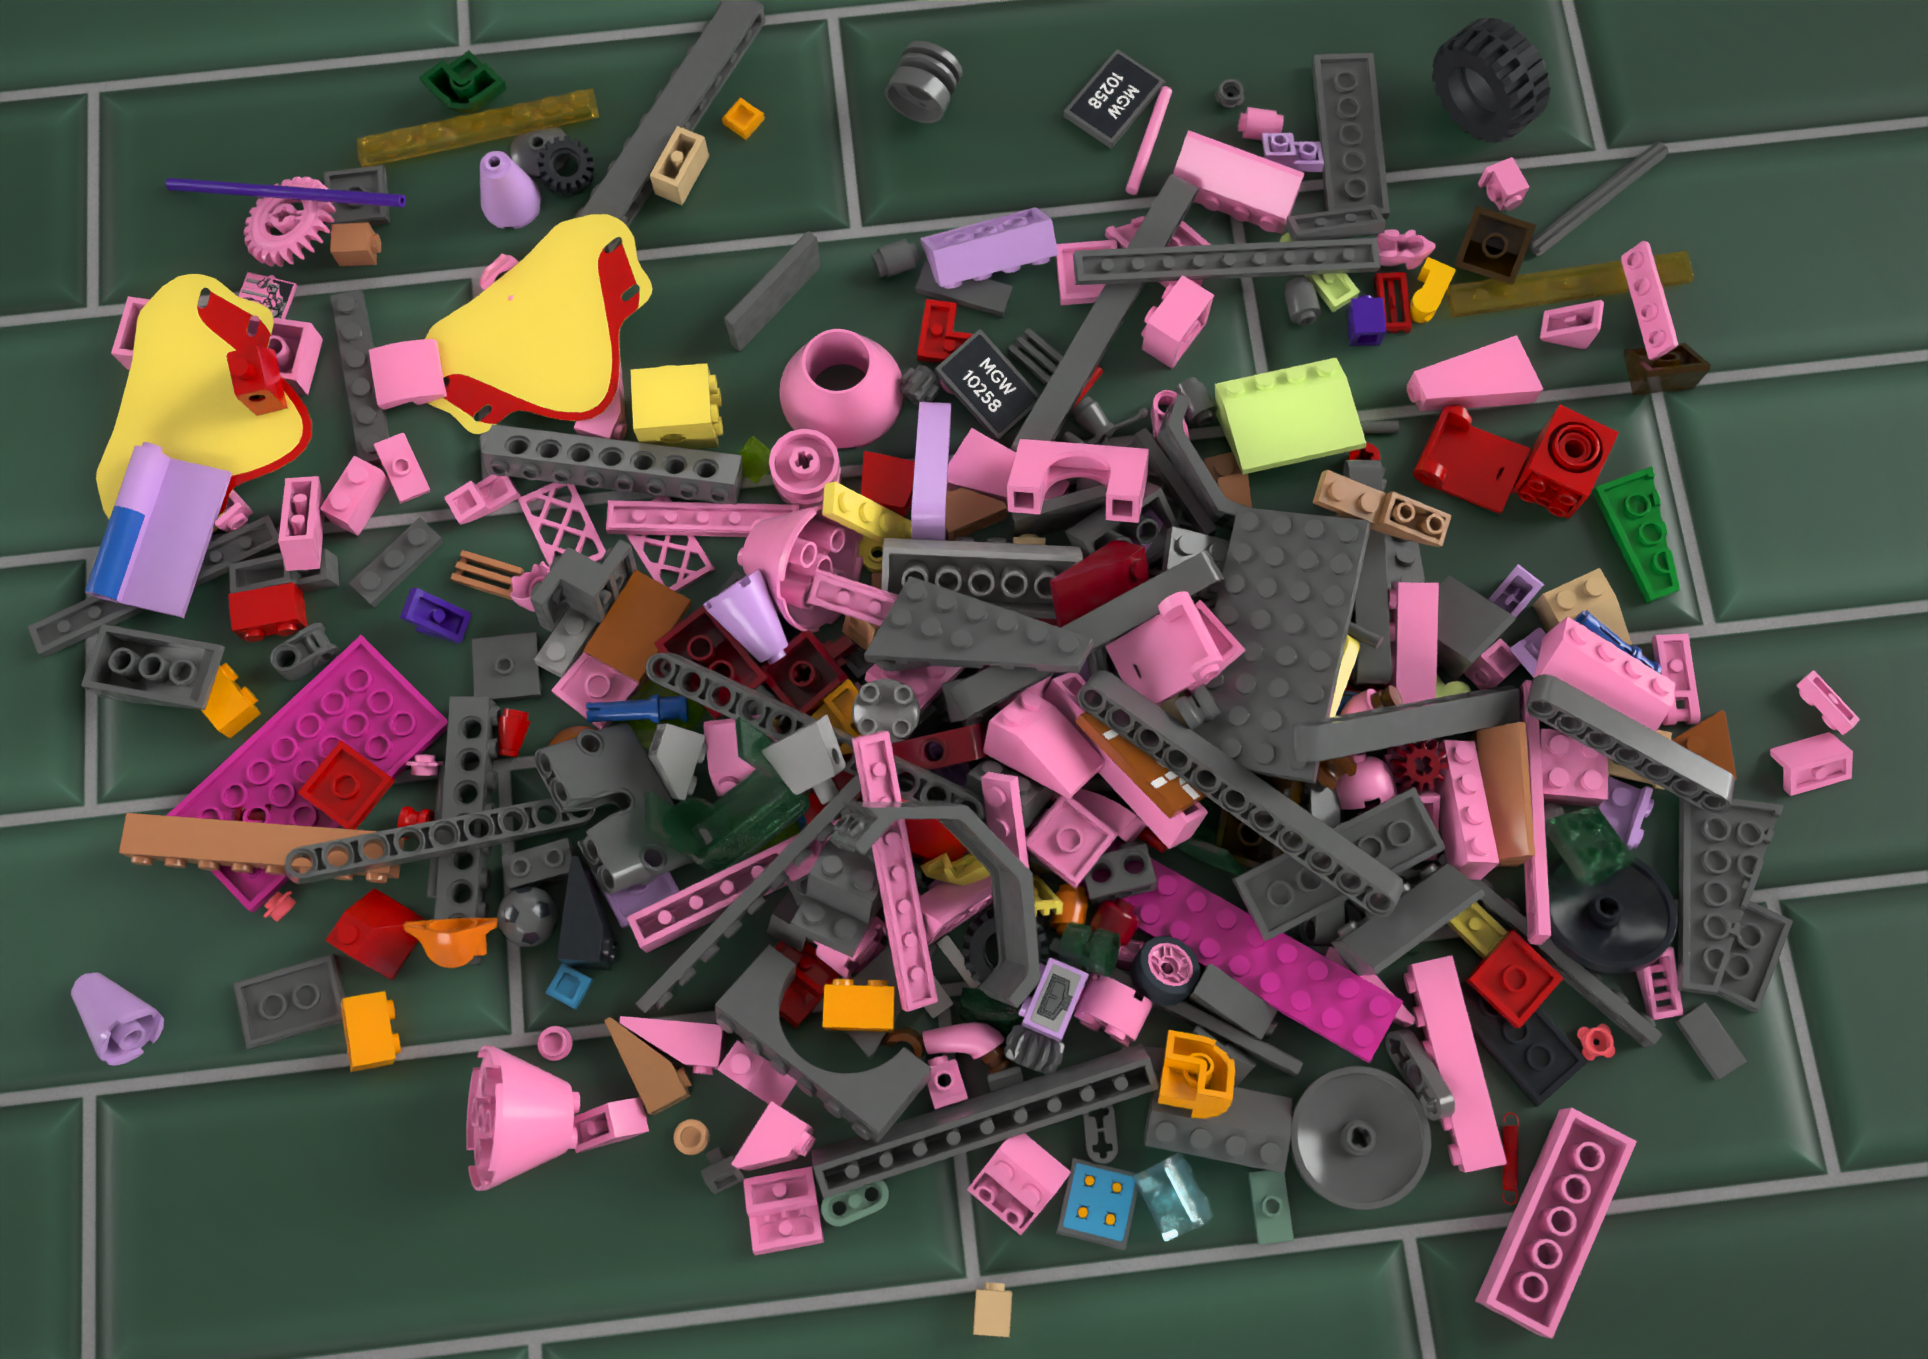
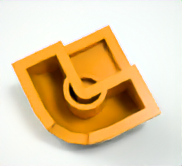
[1158,1030,1235,1119]

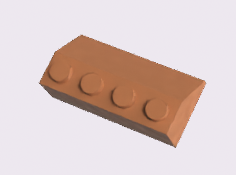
[1466,722,1535,867]

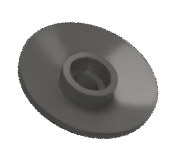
[510,123,570,178]

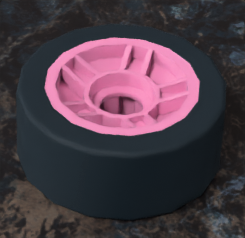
[1131,936,1200,1006]

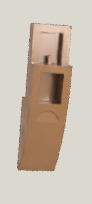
[1313,470,1452,547]

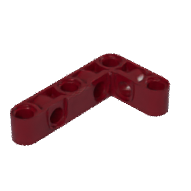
[832,721,989,790]

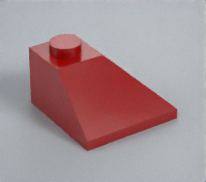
[325,888,426,980]

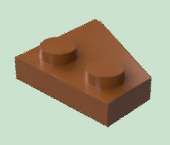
[1672,709,1737,780]

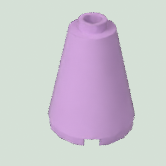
[480,151,542,229]
[703,569,788,665]
[71,972,164,1066]

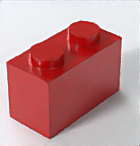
[228,582,307,642]

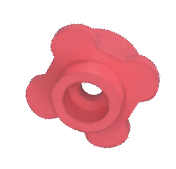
[263,891,297,922]
[1577,1024,1615,1061]

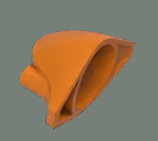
[404,918,498,968]

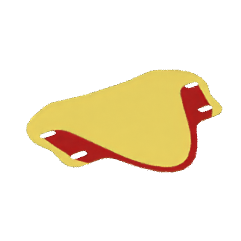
[425,214,652,434]
[96,274,312,532]

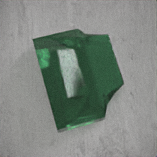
[959,987,1024,1047]

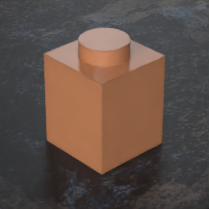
[330,223,381,267]

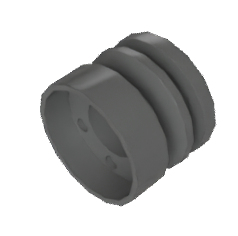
[885,41,962,124]

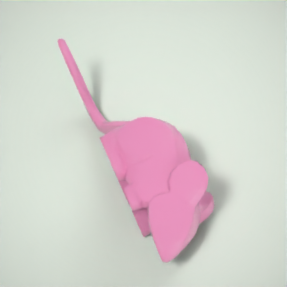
[1377,230,1435,270]

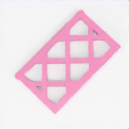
[518,482,606,567]
[626,496,715,592]

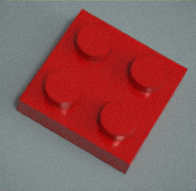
[298,740,396,830]
[1465,930,1563,1028]

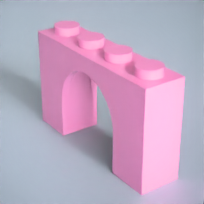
[1007,439,1149,523]

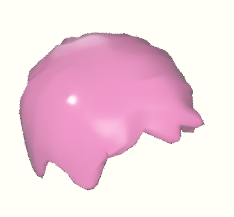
[510,561,550,612]

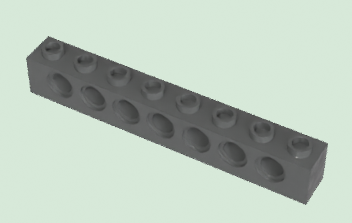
[482,424,744,505]
[434,696,501,965]

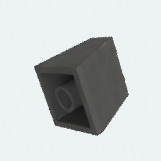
[1433,575,1516,681]

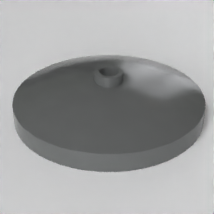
[1289,1066,1431,1210]

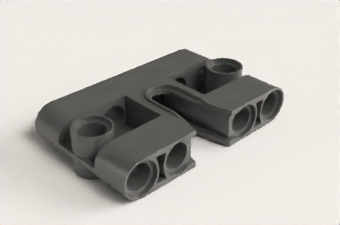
[535,722,698,895]

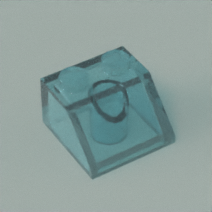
[1132,1152,1214,1241]

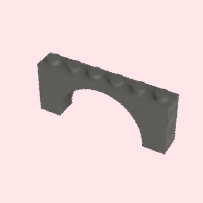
[715,945,932,1144]

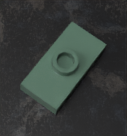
[1248,1170,1294,1244]

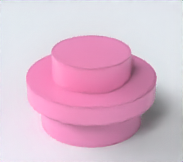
[538,1026,573,1061]

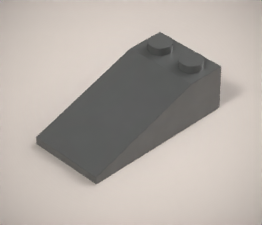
[81,624,225,710]

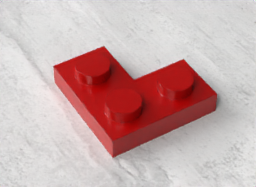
[917,299,973,364]

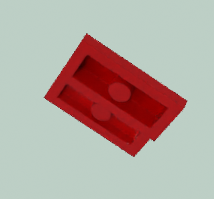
[774,941,841,1029]

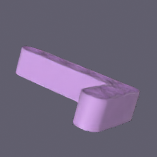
[911,402,951,540]

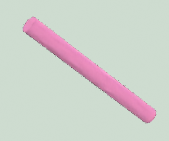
[1126,86,1172,195]

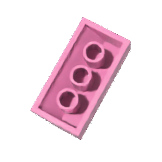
[1173,130,1304,234]
[1534,617,1675,732]

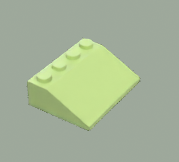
[1215,358,1366,475]

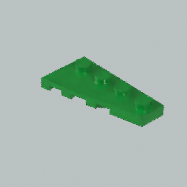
[1592,466,1680,604]

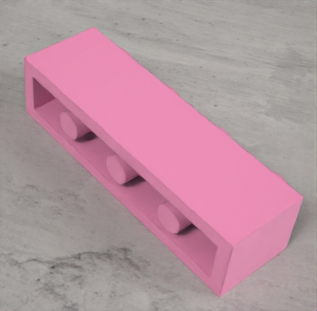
[1433,740,1499,880]

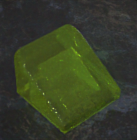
[738,435,771,484]

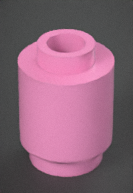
[1238,107,1284,141]

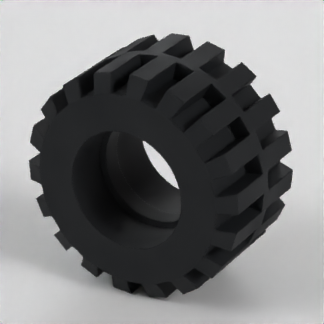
[962,905,1048,984]

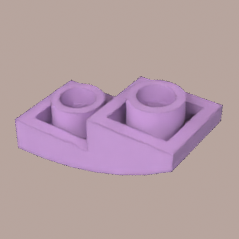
[1262,133,1324,172]

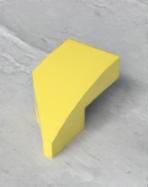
[921,853,990,886]

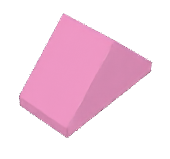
[1540,300,1604,350]

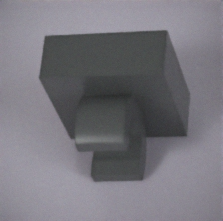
[701,1147,746,1195]

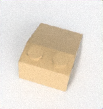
[1532,568,1632,645]

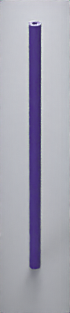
[165,178,406,207]

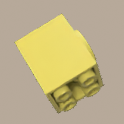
[631,363,723,449]

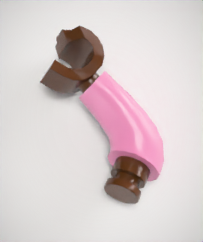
[1316,685,1403,791]
[882,1022,1011,1074]

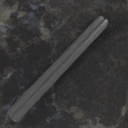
[1528,142,1668,256]

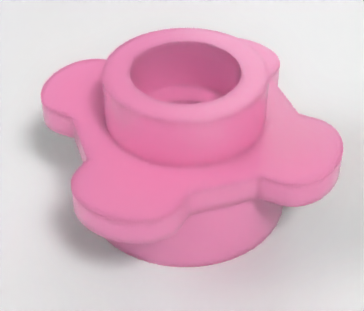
[406,754,444,776]

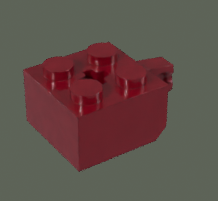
[759,630,857,716]

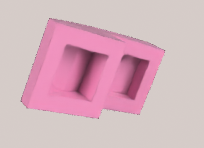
[444,474,521,525]

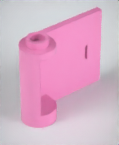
[1105,591,1224,706]

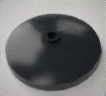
[1547,847,1677,974]

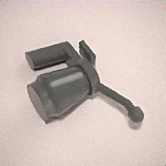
[1060,397,1149,446]

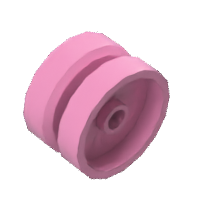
[769,429,842,509]

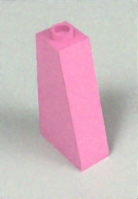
[1407,335,1543,411]
[947,428,1070,509]

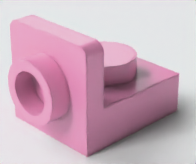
[1464,638,1522,690]

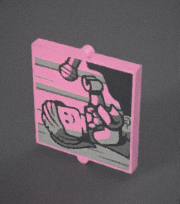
[238,272,297,319]

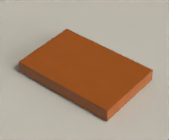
[583,569,692,684]

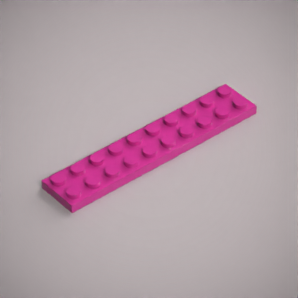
[1078,838,1403,1063]

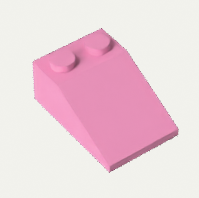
[983,690,1105,799]

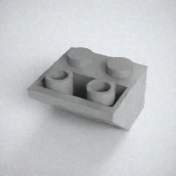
[648,723,708,800]

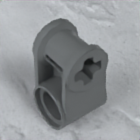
[270,623,340,681]

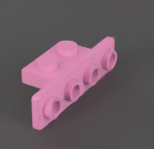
[1621,241,1678,361]

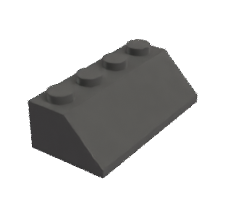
[1331,863,1486,976]
[1143,1071,1292,1173]

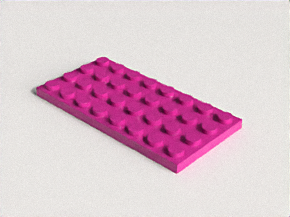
[166,635,448,913]

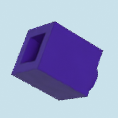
[1346,295,1386,346]

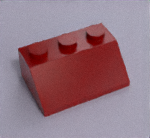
[901,798,967,865]

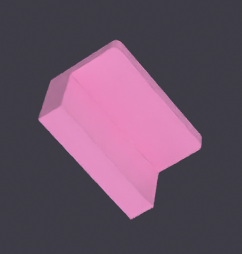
[1770,732,1853,796]

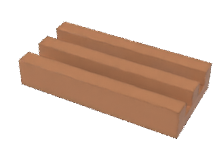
[450,550,524,600]

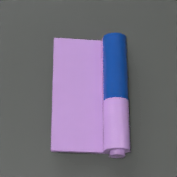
[85,442,232,618]

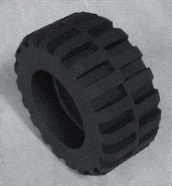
[1432,18,1551,143]

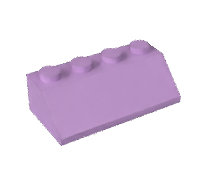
[920,207,1058,289]

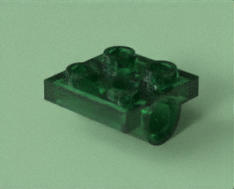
[1545,805,1635,886]

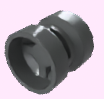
[1174,684,1222,730]

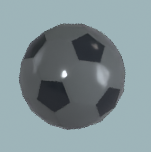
[497,886,559,947]

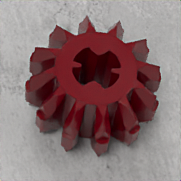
[1390,739,1449,793]

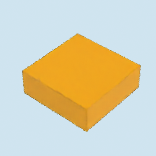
[722,97,765,140]

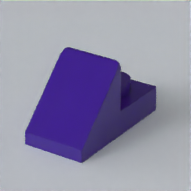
[400,588,472,643]

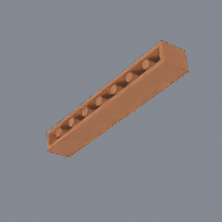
[119,813,405,883]

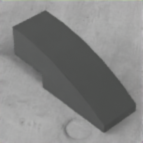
[229,549,340,593]

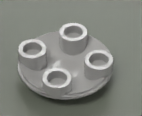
[852,679,920,744]

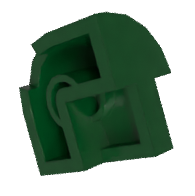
[419,50,506,113]

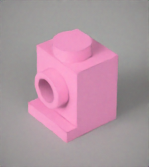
[1478,157,1529,211]
[927,1055,968,1110]

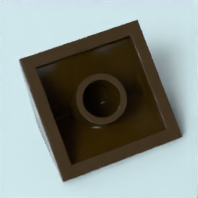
[1624,343,1711,395]

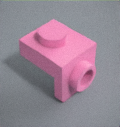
[214,489,254,533]

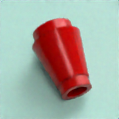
[498,708,531,758]

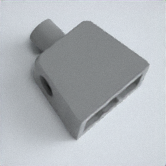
[762,715,845,804]

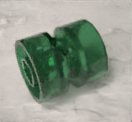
[1058,921,1121,977]

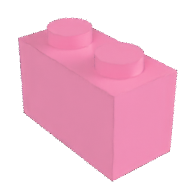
[320,456,391,536]

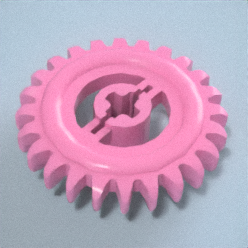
[244,177,336,267]

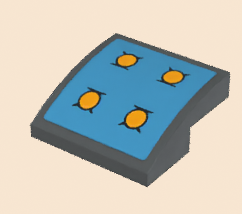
[1056,1158,1141,1251]

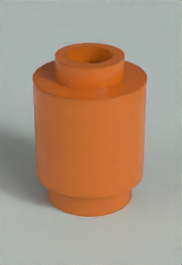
[1050,884,1089,937]

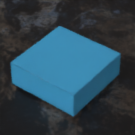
[545,963,593,1010]

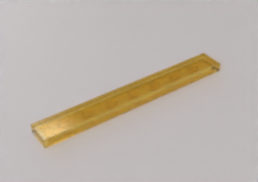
[1446,251,1695,318]

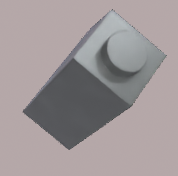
[1185,963,1278,1040]

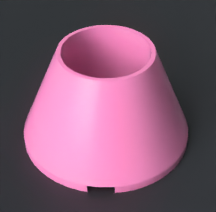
[780,329,904,449]

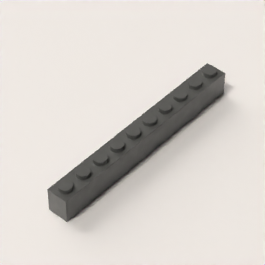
[575,0,766,253]
[812,1043,1159,1199]

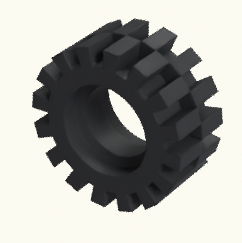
[537,136,594,197]

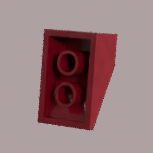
[1050,540,1149,628]
[654,606,768,720]

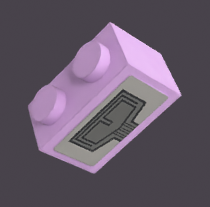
[1018,957,1089,1042]

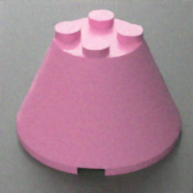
[737,504,864,632]
[466,1045,580,1191]

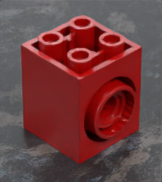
[1512,404,1619,519]

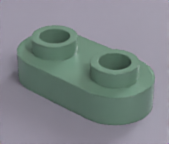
[821,1180,889,1226]

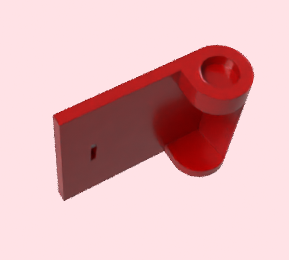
[1413,405,1531,514]

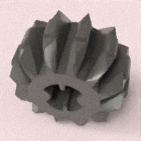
[1004,1025,1065,1074]

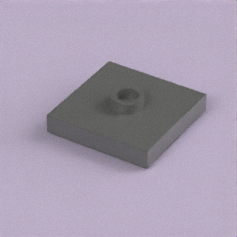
[472,632,542,702]

